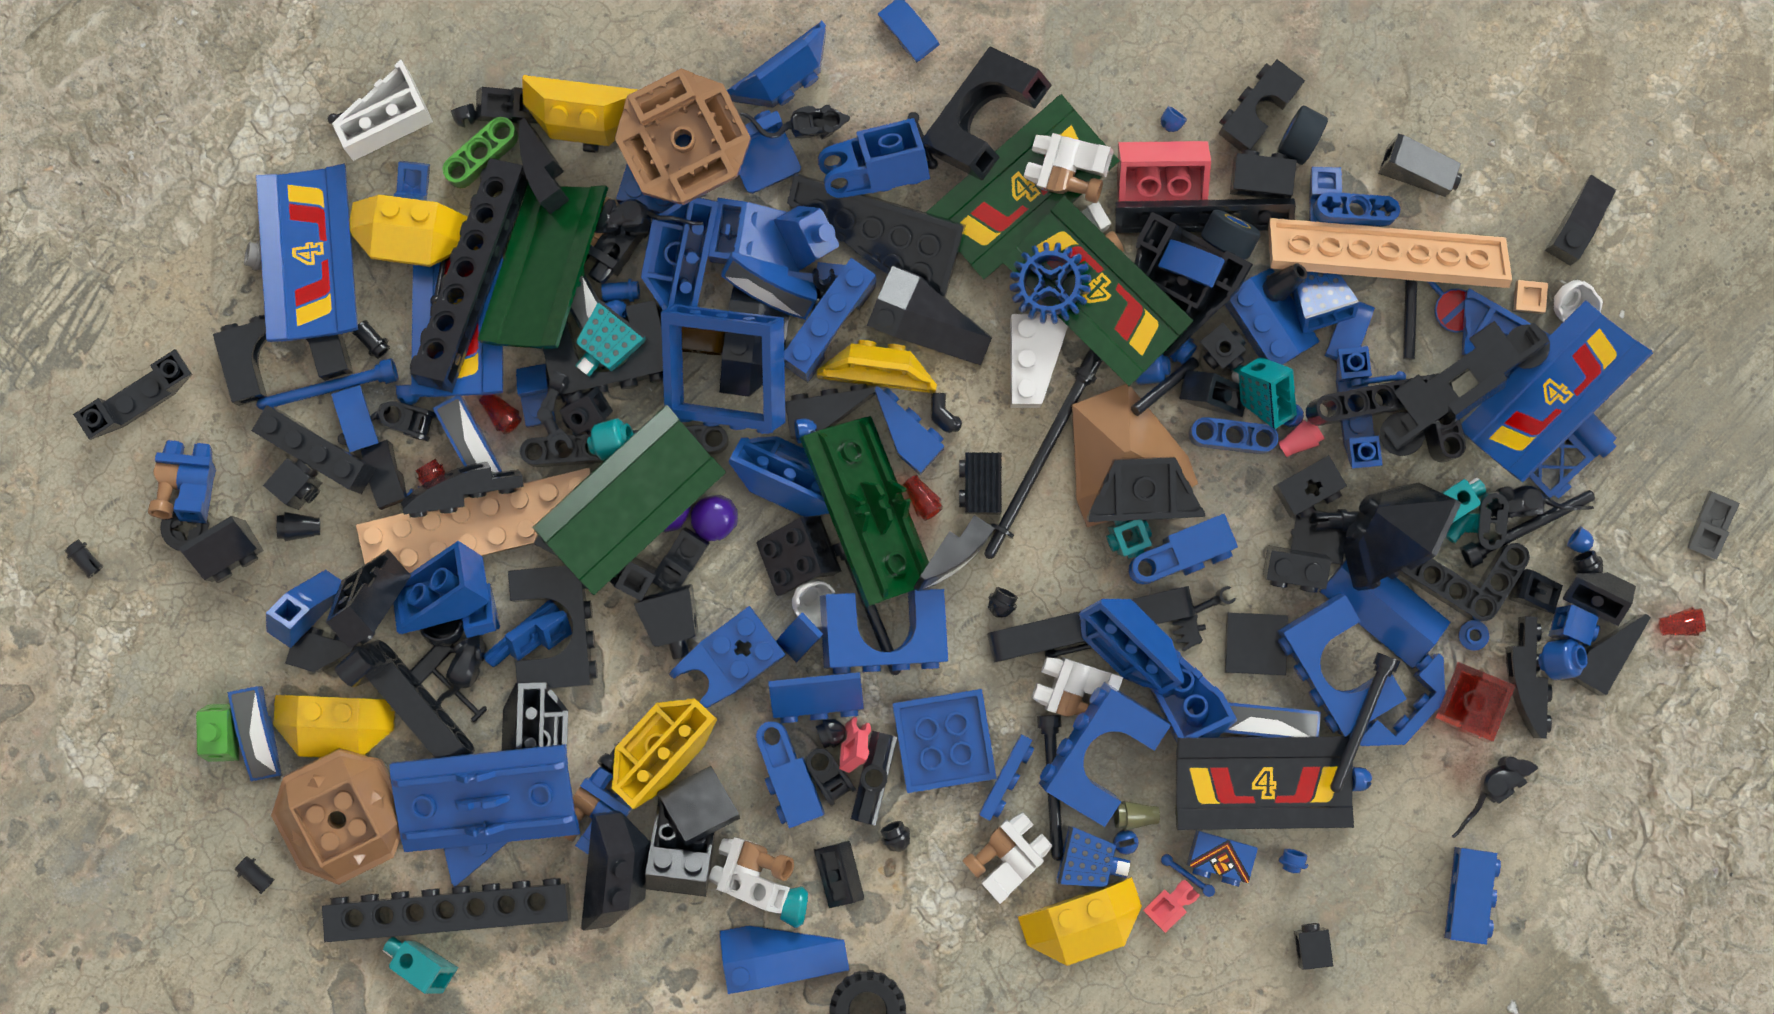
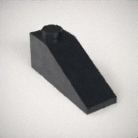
[1545,175,1616,266]
[1569,614,1651,696]

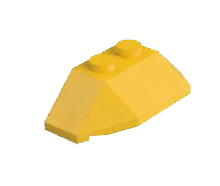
[522,75,637,146]
[350,194,468,267]
[817,340,937,394]
[273,695,395,757]
[612,698,717,809]
[1017,877,1142,966]

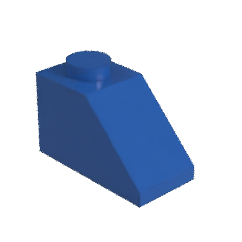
[1548,605,1600,647]

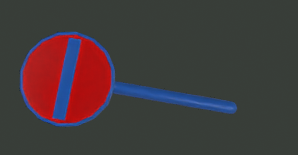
[1426,281,1467,333]

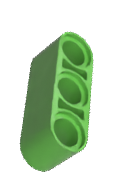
[443,117,518,188]

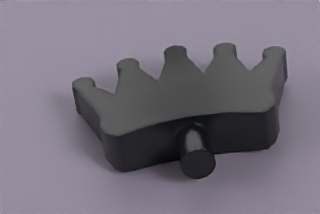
[1172,614,1206,652]

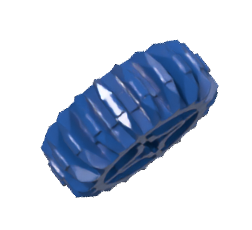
[1009,242,1091,324]

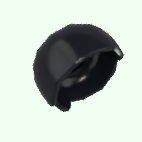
[420,618,464,647]

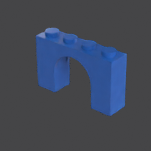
[784,258,876,383]
[820,589,948,674]
[1278,594,1407,737]
[1039,682,1171,827]

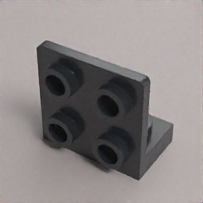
[756,516,842,596]

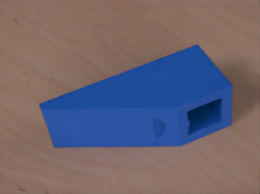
[875,386,944,475]
[266,570,342,648]

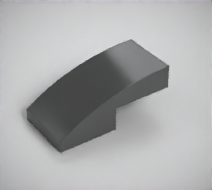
[1688,490,1740,560]

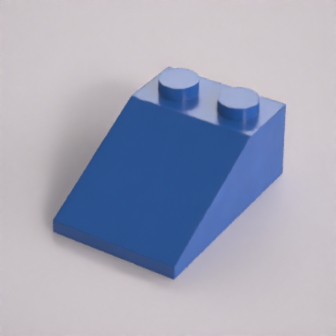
[393,541,489,634]

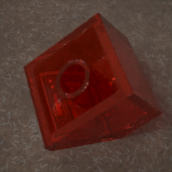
[1435,662,1516,743]

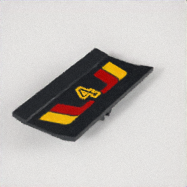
[1175,736,1354,830]

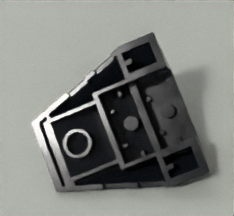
[1134,212,1253,358]
[1343,482,1461,591]

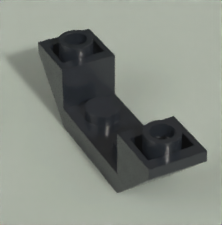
[73,349,193,440]

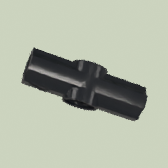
[850,731,898,826]

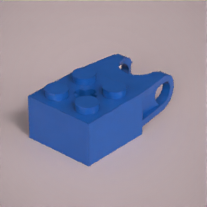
[818,118,930,198]
[1128,513,1238,585]
[669,606,787,708]
[756,721,825,828]

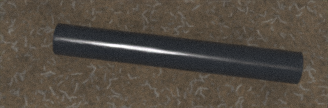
[1403,280,1418,360]
[1131,357,1199,416]

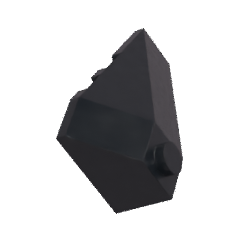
[867,265,992,365]

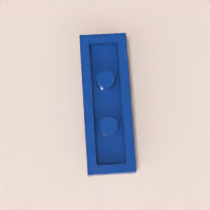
[979,734,1034,821]

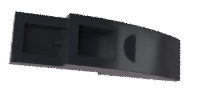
[400,462,524,518]
[1506,616,1553,739]

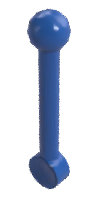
[1351,371,1406,387]
[1161,854,1215,897]

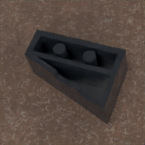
[326,549,411,649]

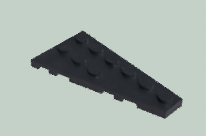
[787,174,966,297]

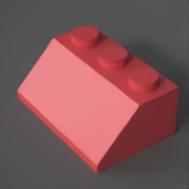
[1117,141,1211,202]

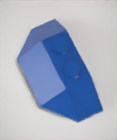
[727,21,826,108]
[641,197,719,311]
[729,436,829,517]
[1079,599,1184,694]

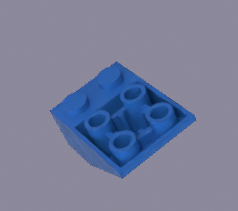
[708,197,799,272]

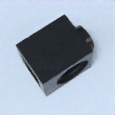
[1294,923,1334,970]

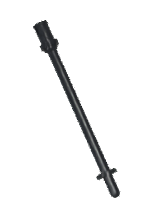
[984,347,1103,559]

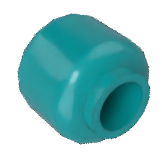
[587,418,634,461]

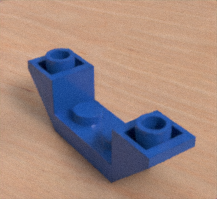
[1336,346,1383,469]
[1360,653,1446,746]

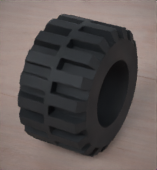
[829,970,906,1014]

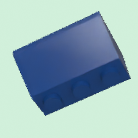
[1225,268,1320,365]
[768,672,864,724]

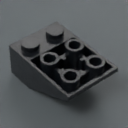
[645,799,716,897]

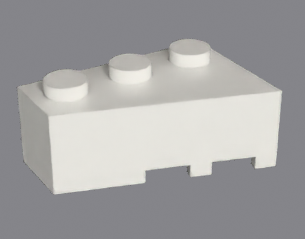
[332,60,433,161]
[1010,314,1068,408]

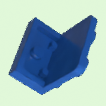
[739,110,801,194]

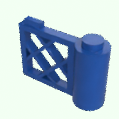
[1529,413,1617,499]

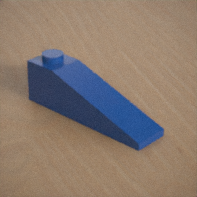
[1150,649,1237,743]
[720,925,849,994]

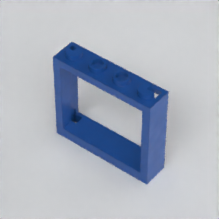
[661,304,786,434]

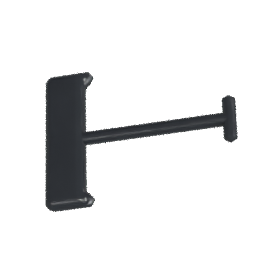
[410,645,487,723]

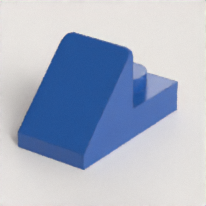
[516,364,557,428]
[463,583,500,638]

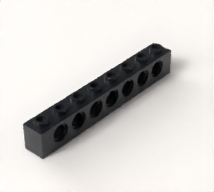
[410,158,529,393]
[322,878,572,943]

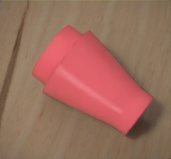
[1278,420,1325,457]

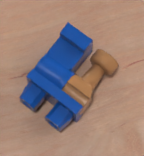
[148,440,216,523]
[563,766,632,854]

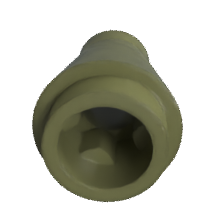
[1113,801,1160,831]

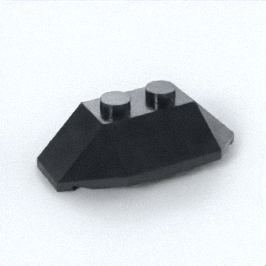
[719,286,790,397]
[502,682,568,751]
[581,811,651,931]

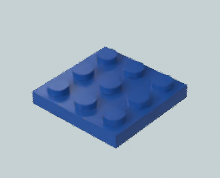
[892,689,997,793]

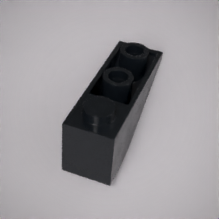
[785,384,875,440]

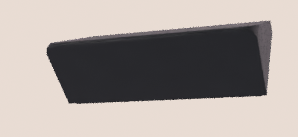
[814,841,864,909]

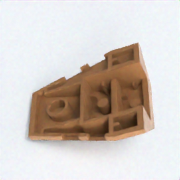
[1072,384,1198,527]

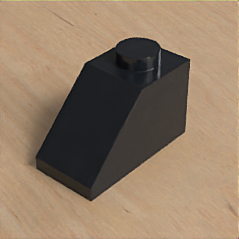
[1179,370,1245,418]
[1563,572,1636,626]

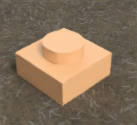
[1513,280,1548,314]

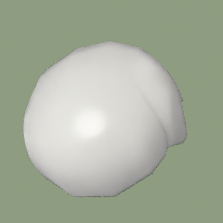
[1554,280,1603,322]
[792,579,835,628]

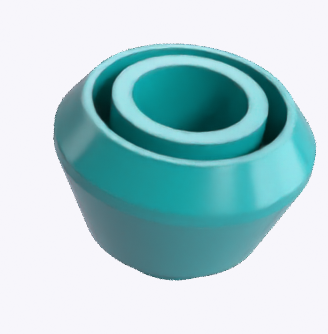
[780,886,808,928]

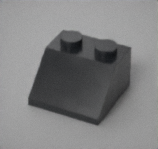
[179,516,264,583]

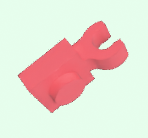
[839,717,871,773]
[1143,880,1200,933]

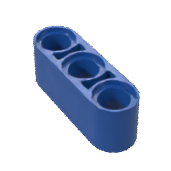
[1189,417,1279,454]

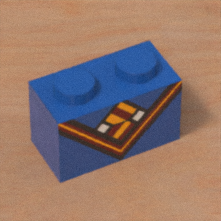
[1186,830,1258,887]

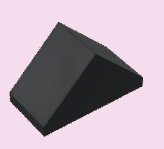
[1509,569,1563,614]

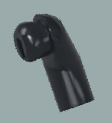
[931,393,962,433]

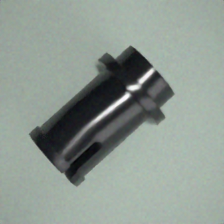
[352,320,390,359]
[65,539,103,579]
[234,856,275,894]

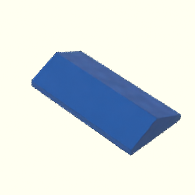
[1319,559,1451,668]

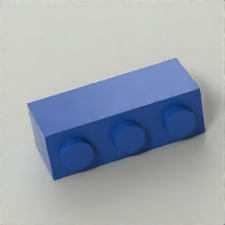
[1444,847,1501,945]

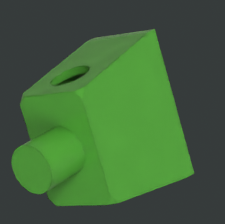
[196,704,239,762]

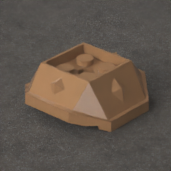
[615,68,751,205]
[271,748,401,885]

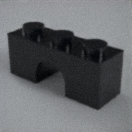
[1219,59,1305,152]

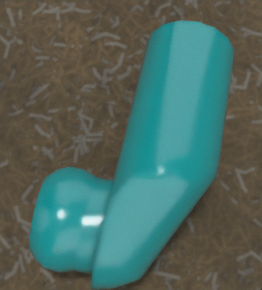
[1446,514,1478,544]

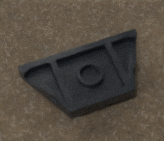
[1087,457,1205,522]

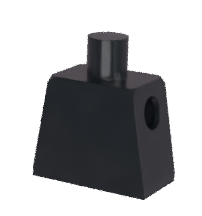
[634,584,698,659]

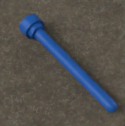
[256,358,399,410]

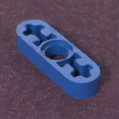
[1313,192,1400,226]

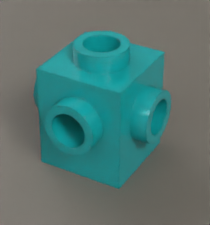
[1106,520,1152,559]

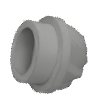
[244,241,262,271]

